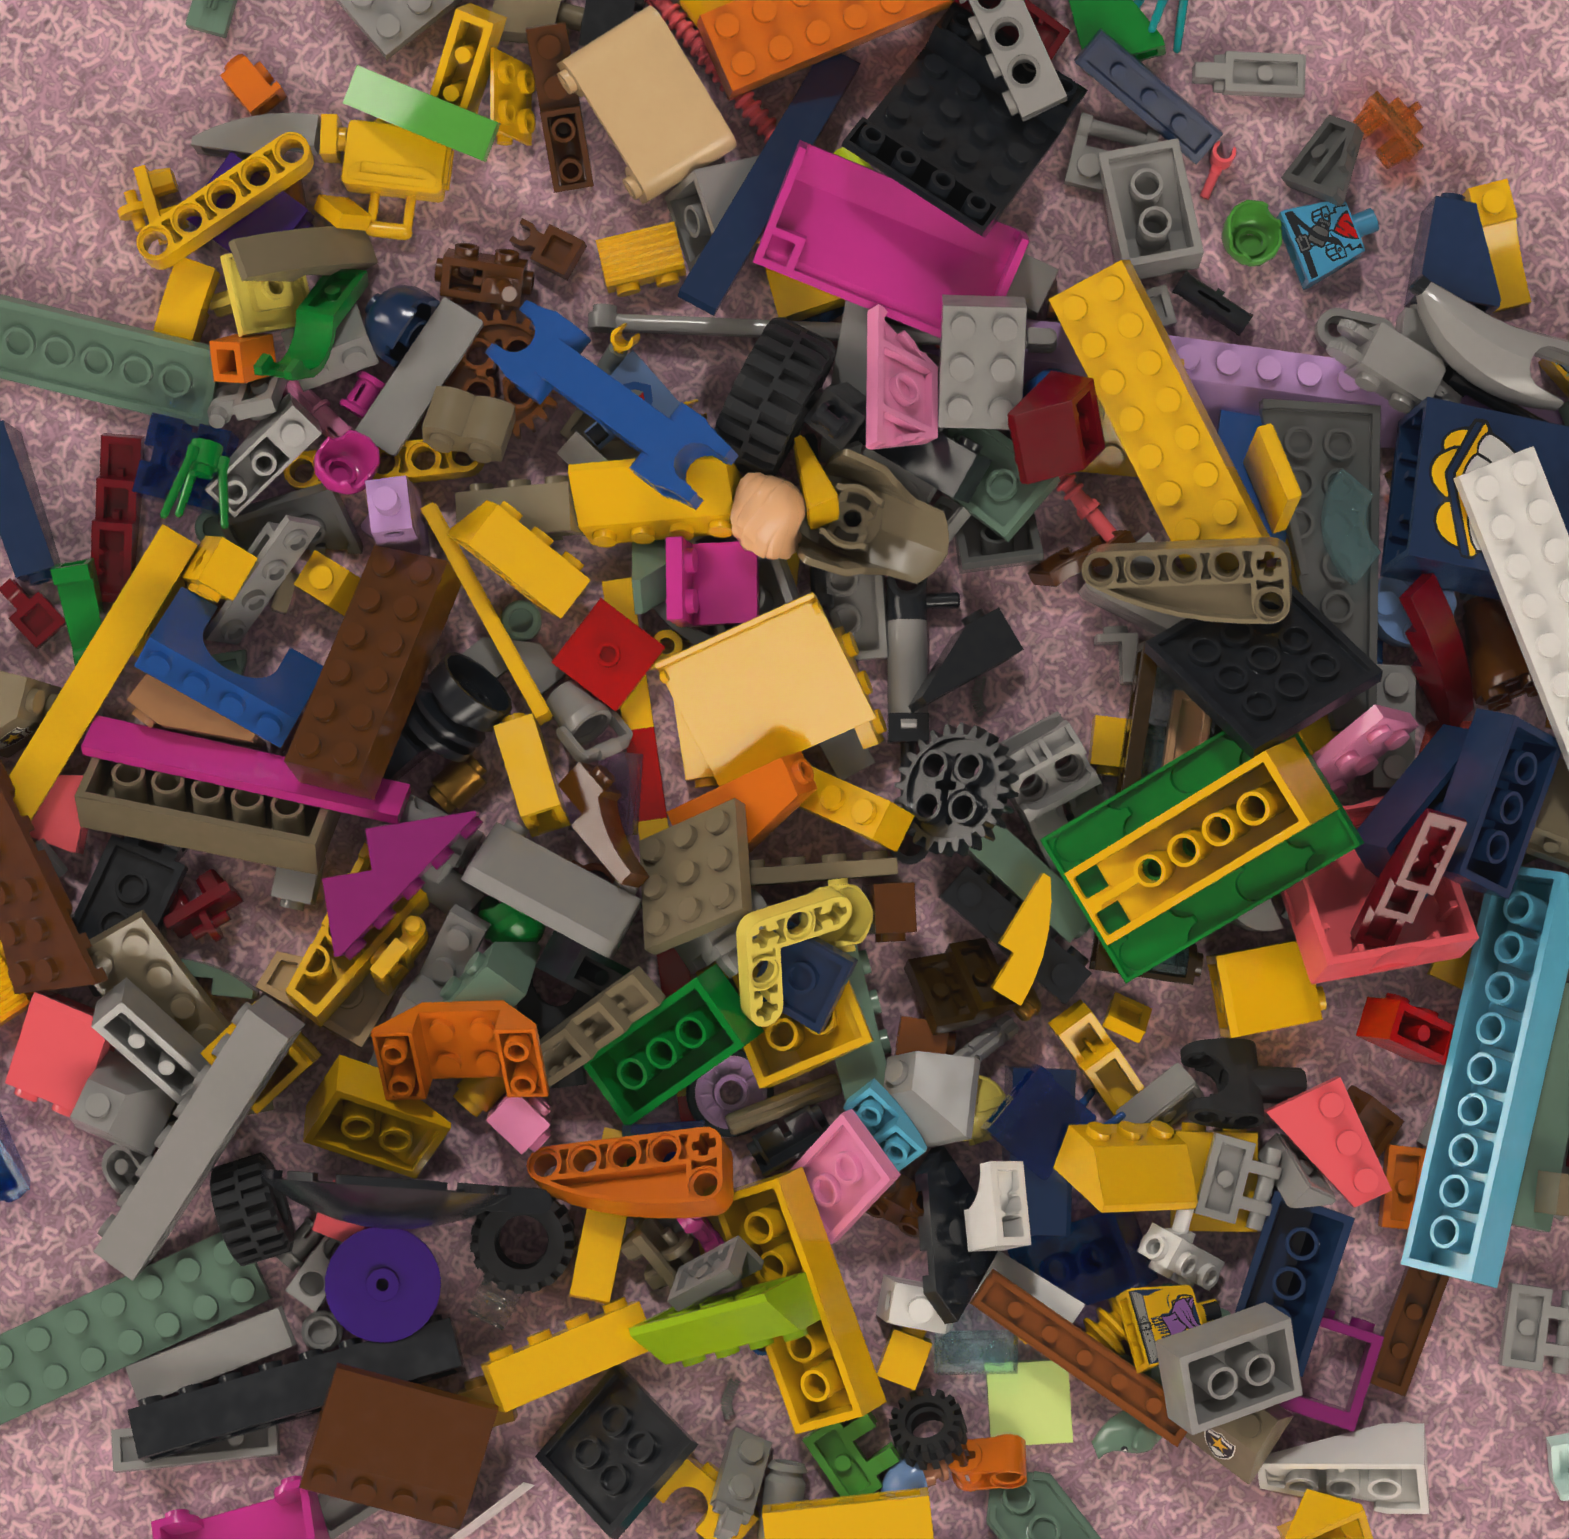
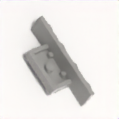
[203,515,321,645]

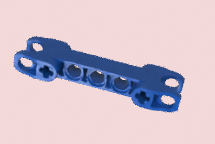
[485,300,738,510]

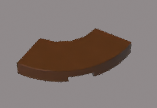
[1027,530,1136,587]

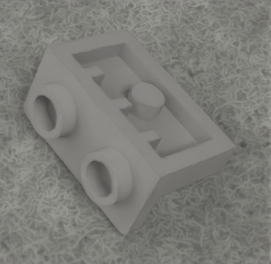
[667,1235,764,1312]

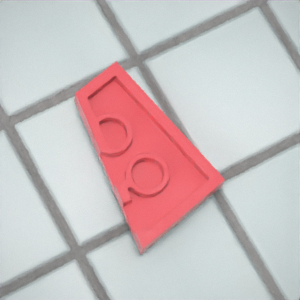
[1264,1076,1392,1208]

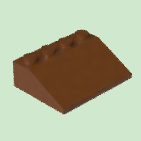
[299,1362,499,1530]

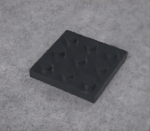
[535,1364,699,1539]

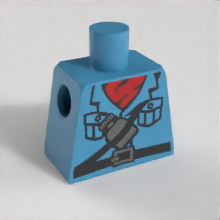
[1276,201,1379,290]

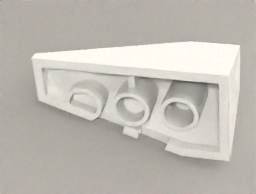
[1258,1422,1429,1514]

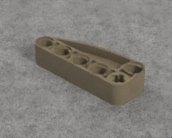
[1081,537,1292,624]

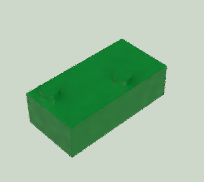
[583,963,764,1128]

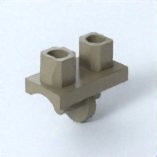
[621,1217,694,1290]

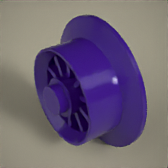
[325,1227,441,1342]

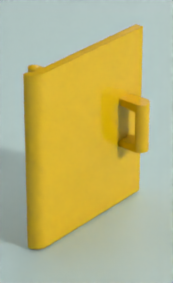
[654,592,876,787]

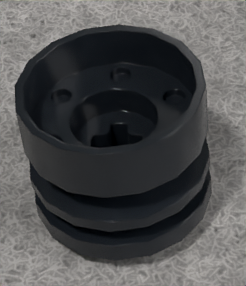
[406,652,512,762]

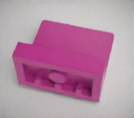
[666,536,759,627]

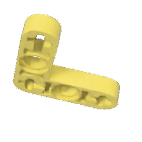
[736,888,852,1027]

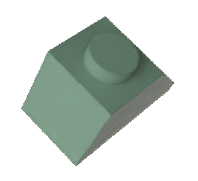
[632,539,666,614]

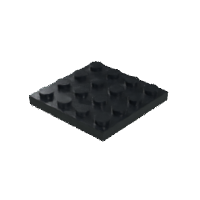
[1144,567,1383,759]

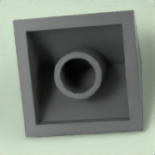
[954,513,1044,574]

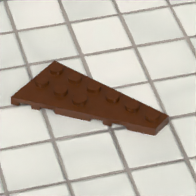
[0,759,109,994]

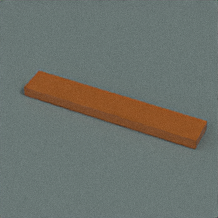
[969,1268,1187,1447]

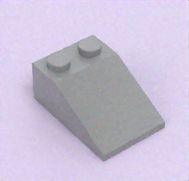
[1098,138,1204,279]

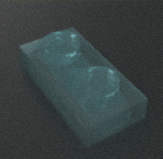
[934,1330,1018,1375]

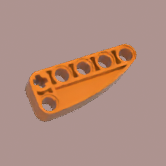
[526,1127,734,1218]

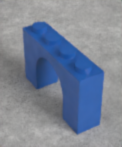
[134,587,323,748]

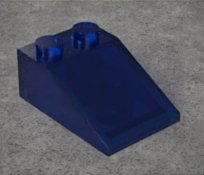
[1007,1211,1158,1306]

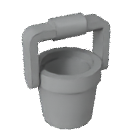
[546,680,633,764]

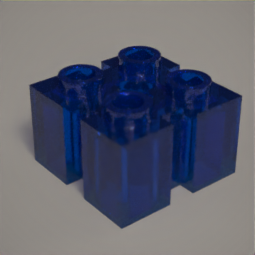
[132,412,239,516]

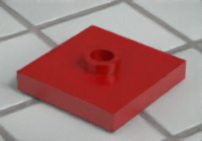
[551,598,666,713]

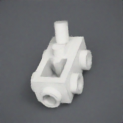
[1137,1209,1225,1291]

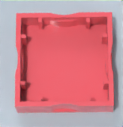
[1281,796,1479,984]

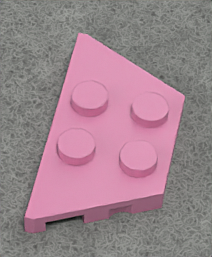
[866,304,938,450]

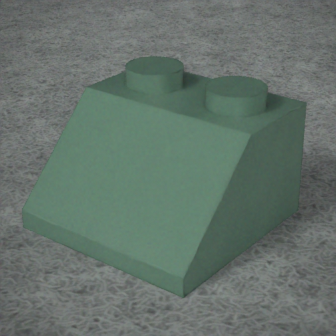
[440,942,541,1007]

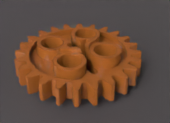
[445,309,559,440]

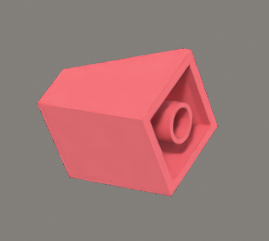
[5,991,116,1117]

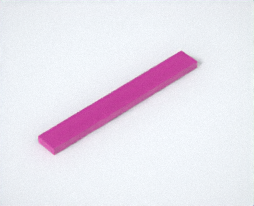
[81,715,411,824]

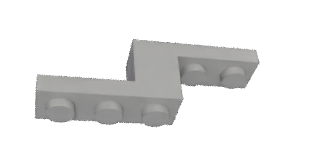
[368,904,491,1067]

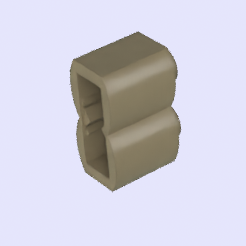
[422,386,516,463]

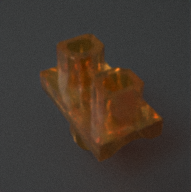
[1352,91,1424,169]

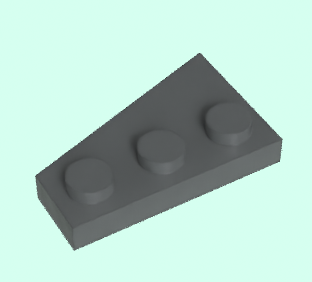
[218,483,363,554]

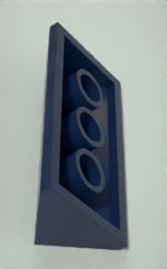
[1002,1066,1076,1236]

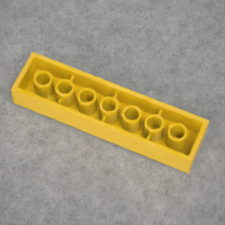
[1048,260,1274,572]

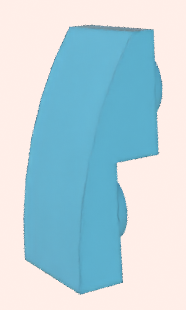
[843,1078,927,1171]

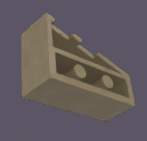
[455,475,585,541]

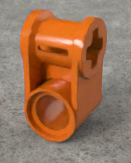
[946,1434,1027,1492]

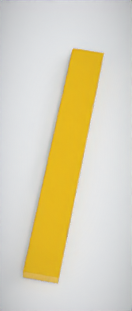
[9,524,198,821]

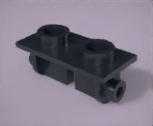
[746,1104,830,1176]

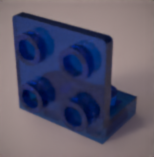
[981,1064,1096,1180]

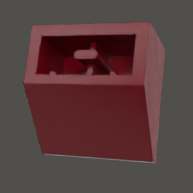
[1007,370,1106,485]

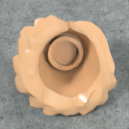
[730,472,806,560]

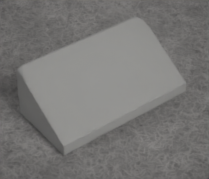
[1116,1063,1205,1126]
[1258,1133,1336,1208]

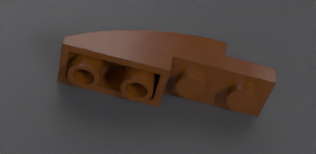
[526,21,594,193]

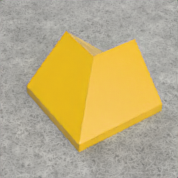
[1277,1488,1373,1539]

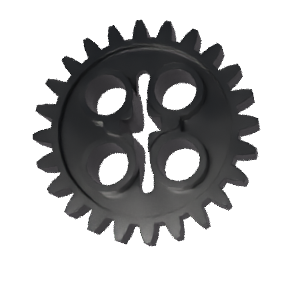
[894,722,1019,858]

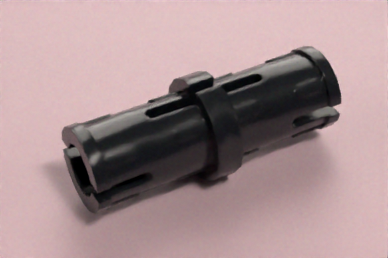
[1172,270,1253,336]

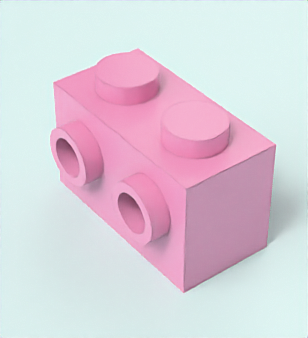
[486,1094,552,1155]

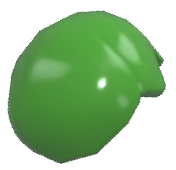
[1221,200,1282,267]

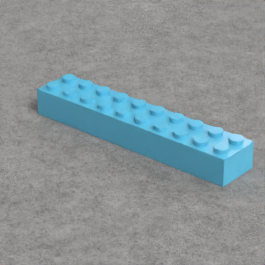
[1401,866,1569,1288]

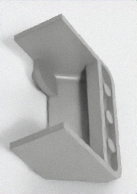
[461,819,642,958]

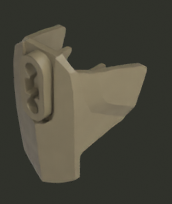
[796,449,949,584]

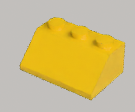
[447,500,591,619]
[1053,1120,1198,1213]

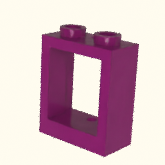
[1279,1307,1384,1432]

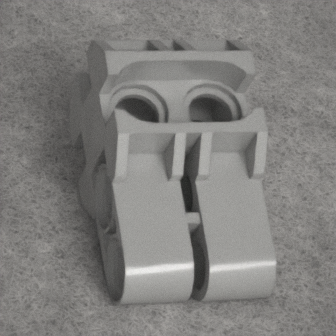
[1000,711,1107,874]

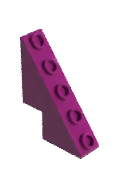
[322,811,483,960]

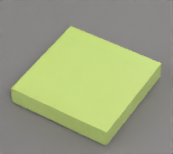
[985,1359,1073,1445]

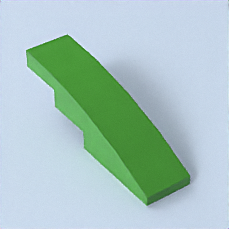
[343,65,501,162]

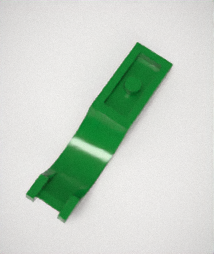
[253,269,369,381]

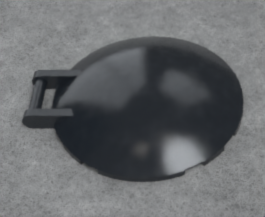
[261,1169,552,1229]

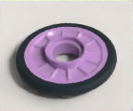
[686,1049,774,1138]

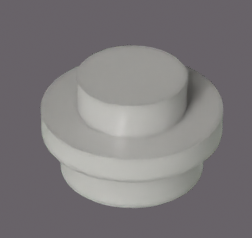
[301,1310,343,1352]

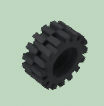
[889,1388,968,1470]

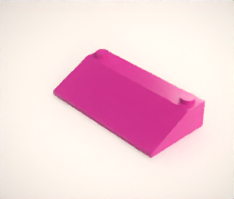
[753,140,1030,338]

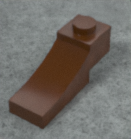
[558,762,650,888]

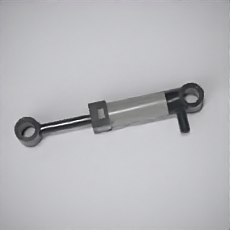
[886,576,960,865]

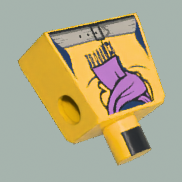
[1115,1285,1222,1374]

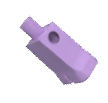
[361,475,430,556]

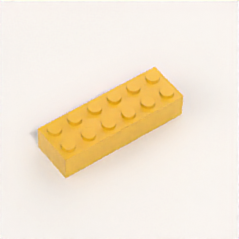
[718,1167,887,1434]

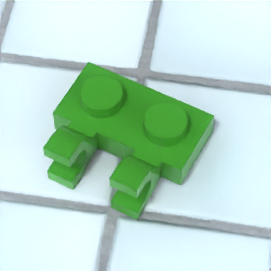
[802,1412,900,1496]

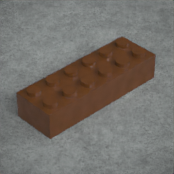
[284,545,462,800]

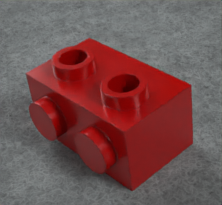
[1356,993,1455,1066]

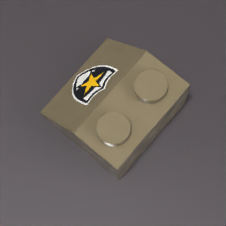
[0,671,62,758]
[1185,1404,1294,1484]

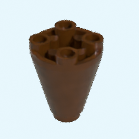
[1463,596,1539,712]

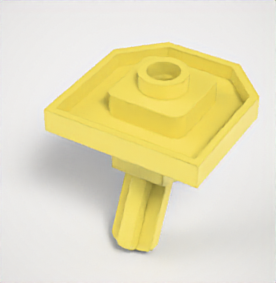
[209,253,310,337]

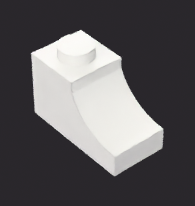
[964,1161,1031,1252]

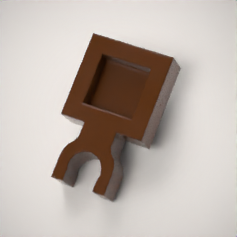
[509,218,587,281]

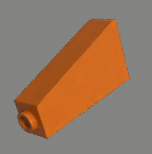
[666,751,818,853]

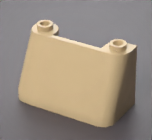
[557,5,737,204]

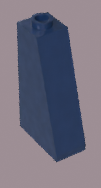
[0,420,61,586]

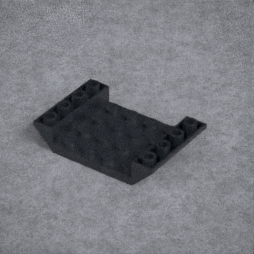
[841,3,1088,238]

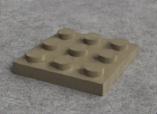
[639,798,753,955]

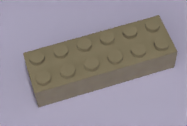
[75,757,342,875]

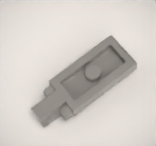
[1192,51,1306,98]
[710,1427,772,1539]

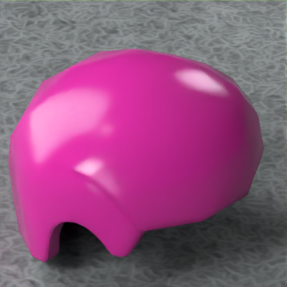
[313,430,381,495]

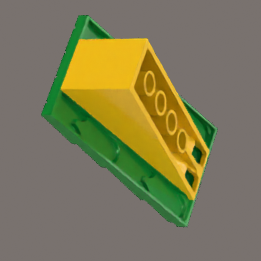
[1040,731,1365,984]

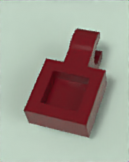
[0,578,66,649]

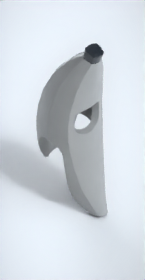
[1408,274,1569,411]

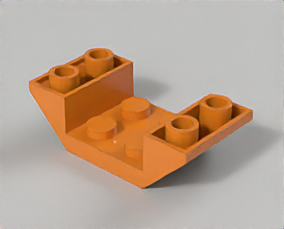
[371,1000,550,1100]

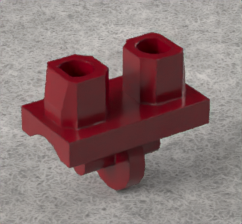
[162,869,244,942]

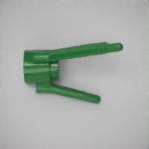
[160,438,230,530]

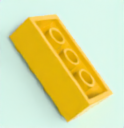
[568,456,743,548]

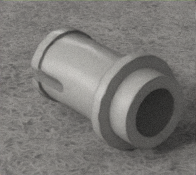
[276,1217,325,1271]

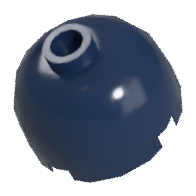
[365,285,440,368]

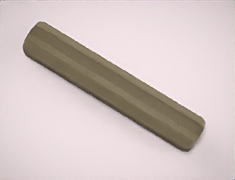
[725,1074,842,1135]

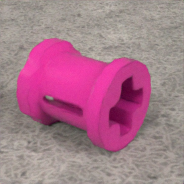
[338,370,385,419]

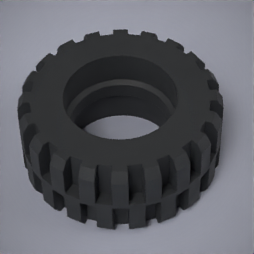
[714,317,836,476]

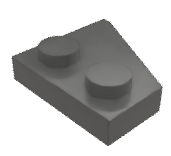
[1281,115,1364,207]

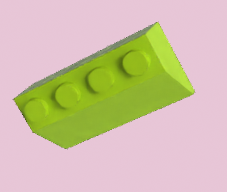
[629,1272,821,1367]

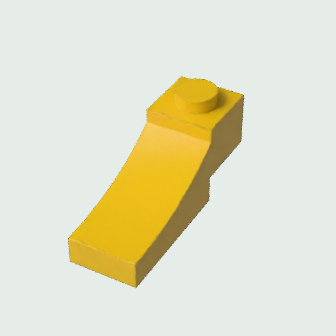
[1462,178,1532,314]

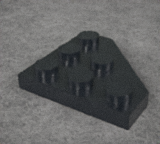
[915,1146,998,1324]

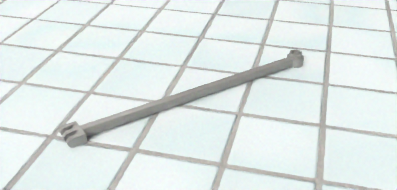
[587,303,1057,353]

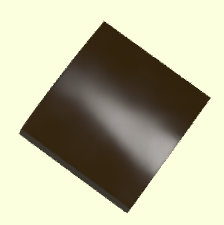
[904,937,1016,1035]

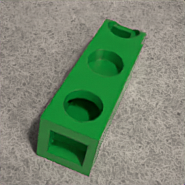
[50,558,106,666]

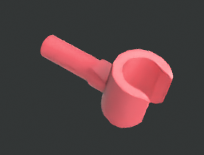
[1200,141,1236,200]

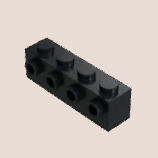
[939,865,1092,1004]

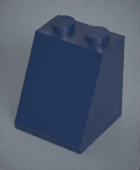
[1404,193,1501,315]

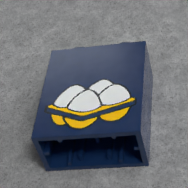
[1380,397,1569,601]

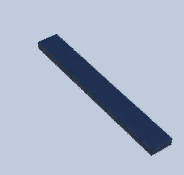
[677,53,860,316]

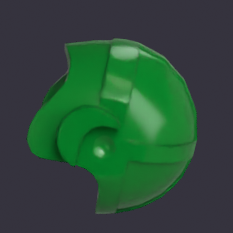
[477,896,546,944]

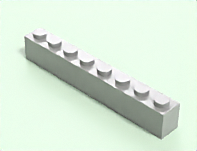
[93,995,305,1281]

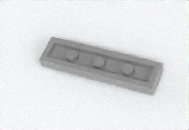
[111,1425,280,1473]

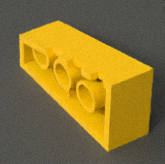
[285,843,429,1028]

